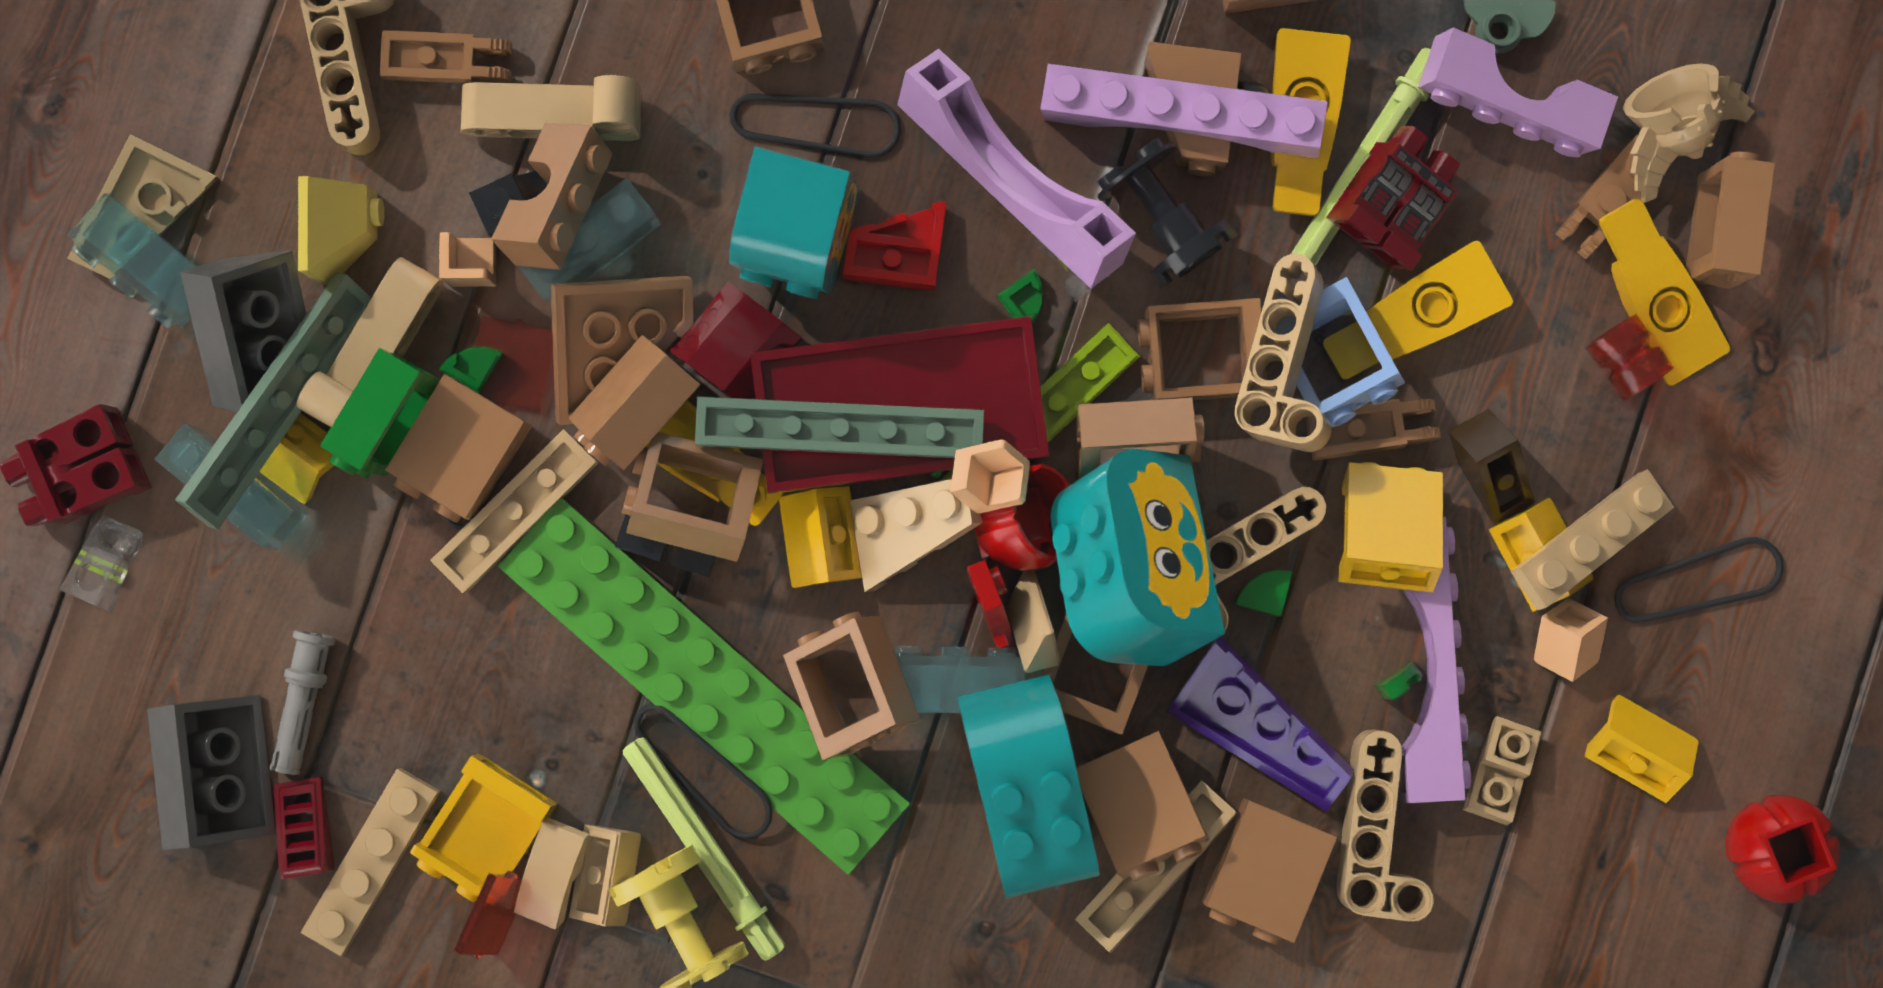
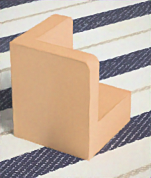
[439,232,497,287]
[950,440,1030,514]
[1534,598,1608,682]

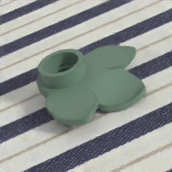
[1464,0,1556,55]

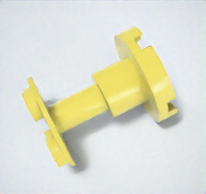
[609,844,749,988]

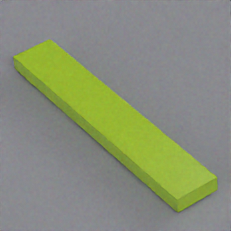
[939,323,1140,482]

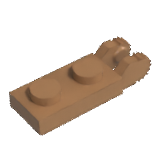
[379,30,513,84]
[1555,135,1672,259]
[1305,399,1441,461]

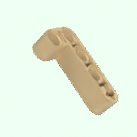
[300,0,394,155]
[461,75,642,141]
[1235,254,1331,452]
[297,257,443,427]
[1207,487,1326,632]
[1336,729,1434,921]

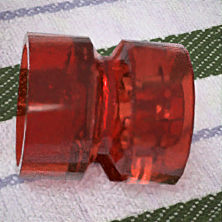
[1585,313,1674,401]

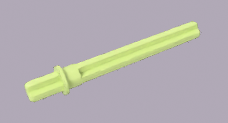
[1292,48,1431,266]
[623,737,785,961]

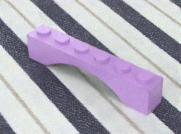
[897,49,1136,289]
[1040,64,1328,159]
[1399,517,1471,803]

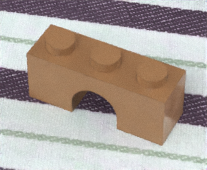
[491,123,613,270]

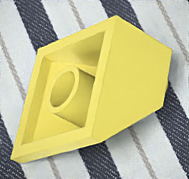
[298,176,385,285]

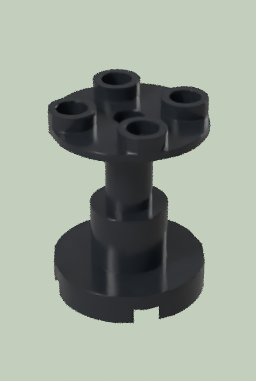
[1097,138,1238,288]

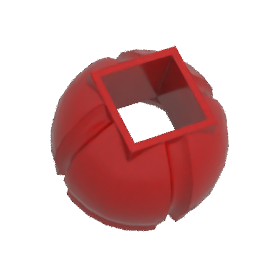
[974,464,1070,571]
[1725,795,1840,903]

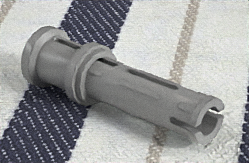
[269,630,336,775]

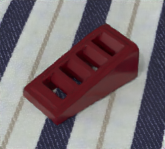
[274,777,335,879]

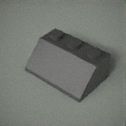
[180,250,307,412]
[147,695,276,850]

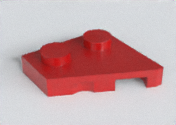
[843,201,947,292]
[966,560,1016,653]

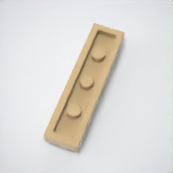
[430,429,599,594]
[1510,469,1674,611]
[300,768,441,956]
[1075,780,1238,953]

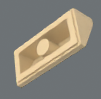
[1006,570,1060,673]
[569,824,641,927]

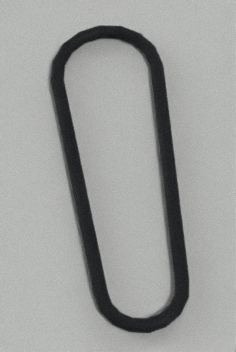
[729,93,901,158]
[1614,537,1784,623]
[634,704,773,840]

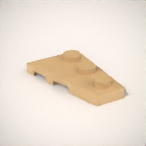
[67,134,219,280]
[850,479,982,592]

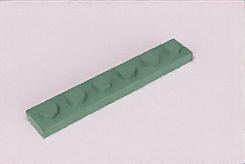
[175,273,371,530]
[695,397,984,458]

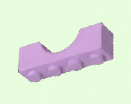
[1418,28,1618,157]

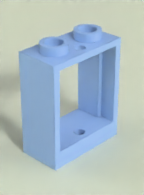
[1276,277,1405,427]

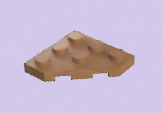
[551,276,694,425]

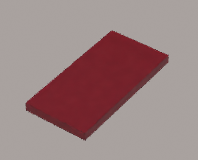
[750,316,1049,494]

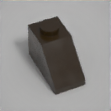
[1448,408,1535,524]

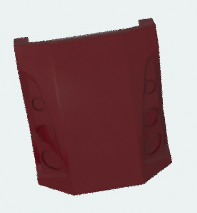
[670,282,802,399]

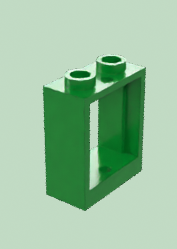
[320,348,440,479]

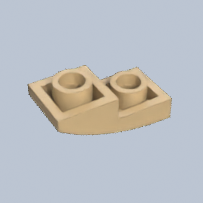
[1463,716,1541,825]
[514,817,589,930]

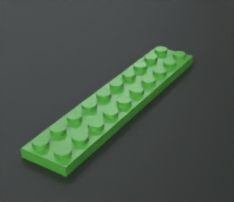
[498,498,910,875]

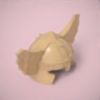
[1623,63,1754,203]

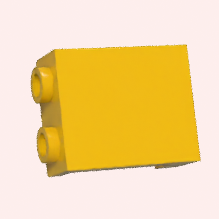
[1339,462,1443,593]
[410,754,558,904]

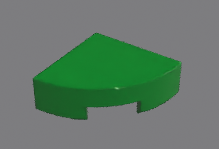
[996,269,1043,325]
[439,346,505,393]
[1234,570,1292,617]
[1374,661,1423,701]

